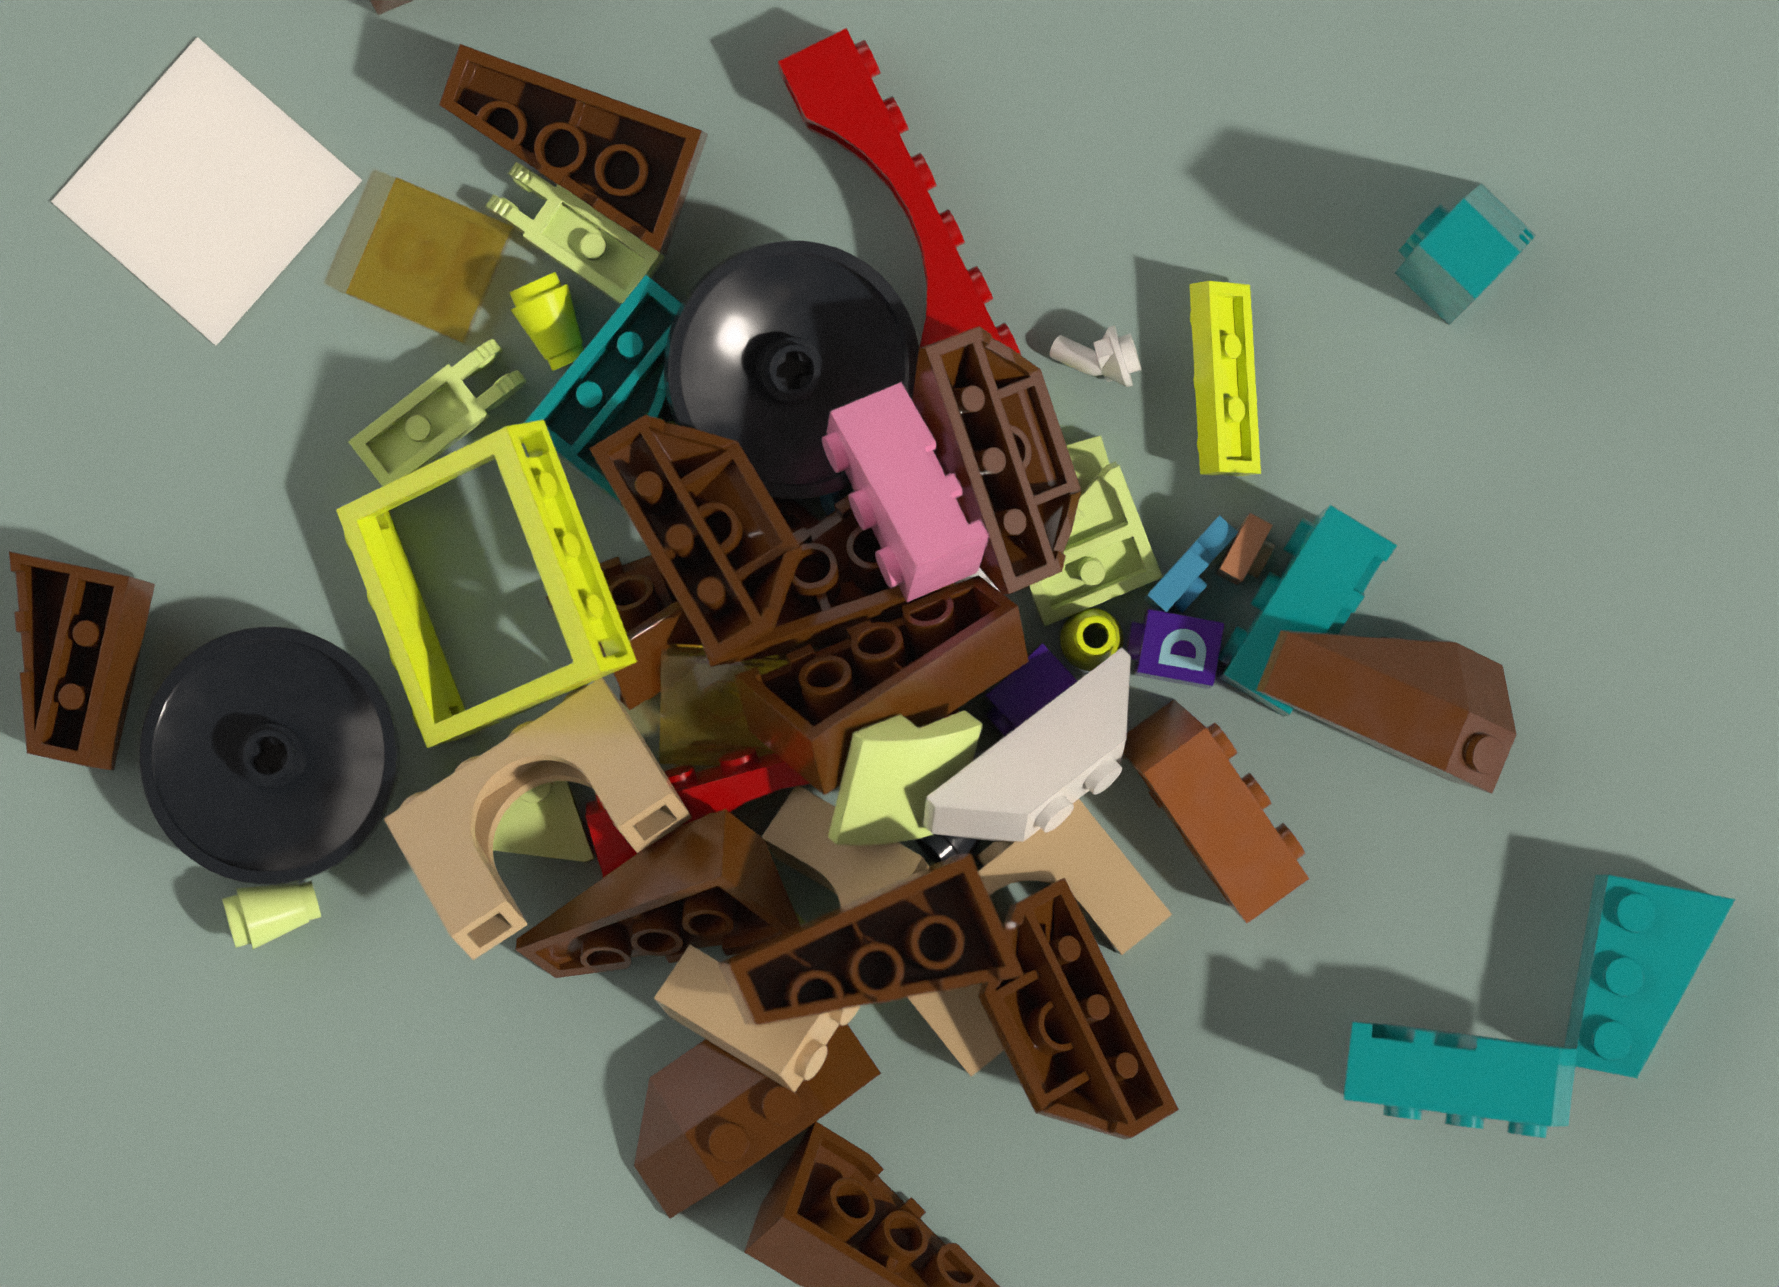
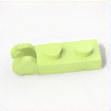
[485,162,665,305]
[348,339,526,486]

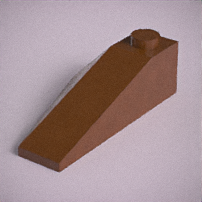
[546,497,819,710]
[1256,630,1517,794]
[515,809,800,978]
[744,1121,1000,1287]

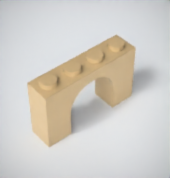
[384,678,692,960]
[654,786,929,1093]
[907,799,1172,1077]

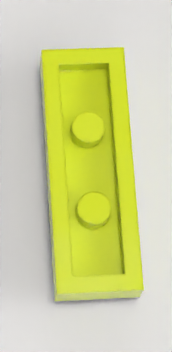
[1189,281,1261,476]

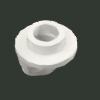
[1050,325,1141,387]

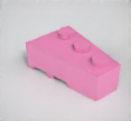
[822,382,989,602]

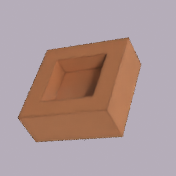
[1215,513,1275,585]

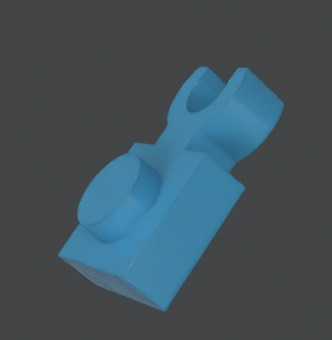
[1143,515,1238,613]

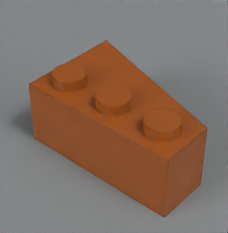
[1122,699,1309,924]

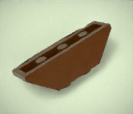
[912,326,1082,595]
[589,415,803,665]
[978,877,1179,1140]
[634,1024,881,1219]

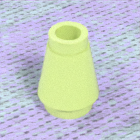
[222,880,321,950]

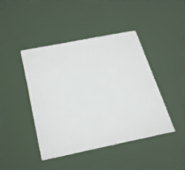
[51,37,363,346]

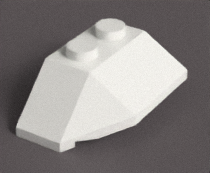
[923,648,1131,842]

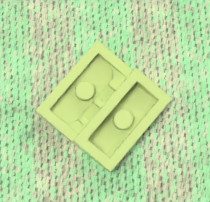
[828,710,982,845]

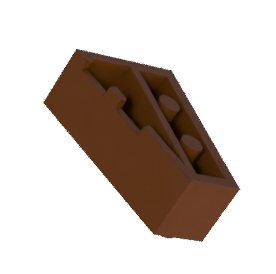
[9,551,155,771]

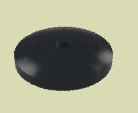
[664,241,919,499]
[139,627,400,884]

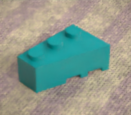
[1395,183,1536,325]
[524,275,682,508]
[1218,505,1397,717]
[1564,875,1736,1078]
[1343,1022,1577,1138]

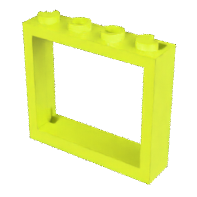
[336,420,637,748]

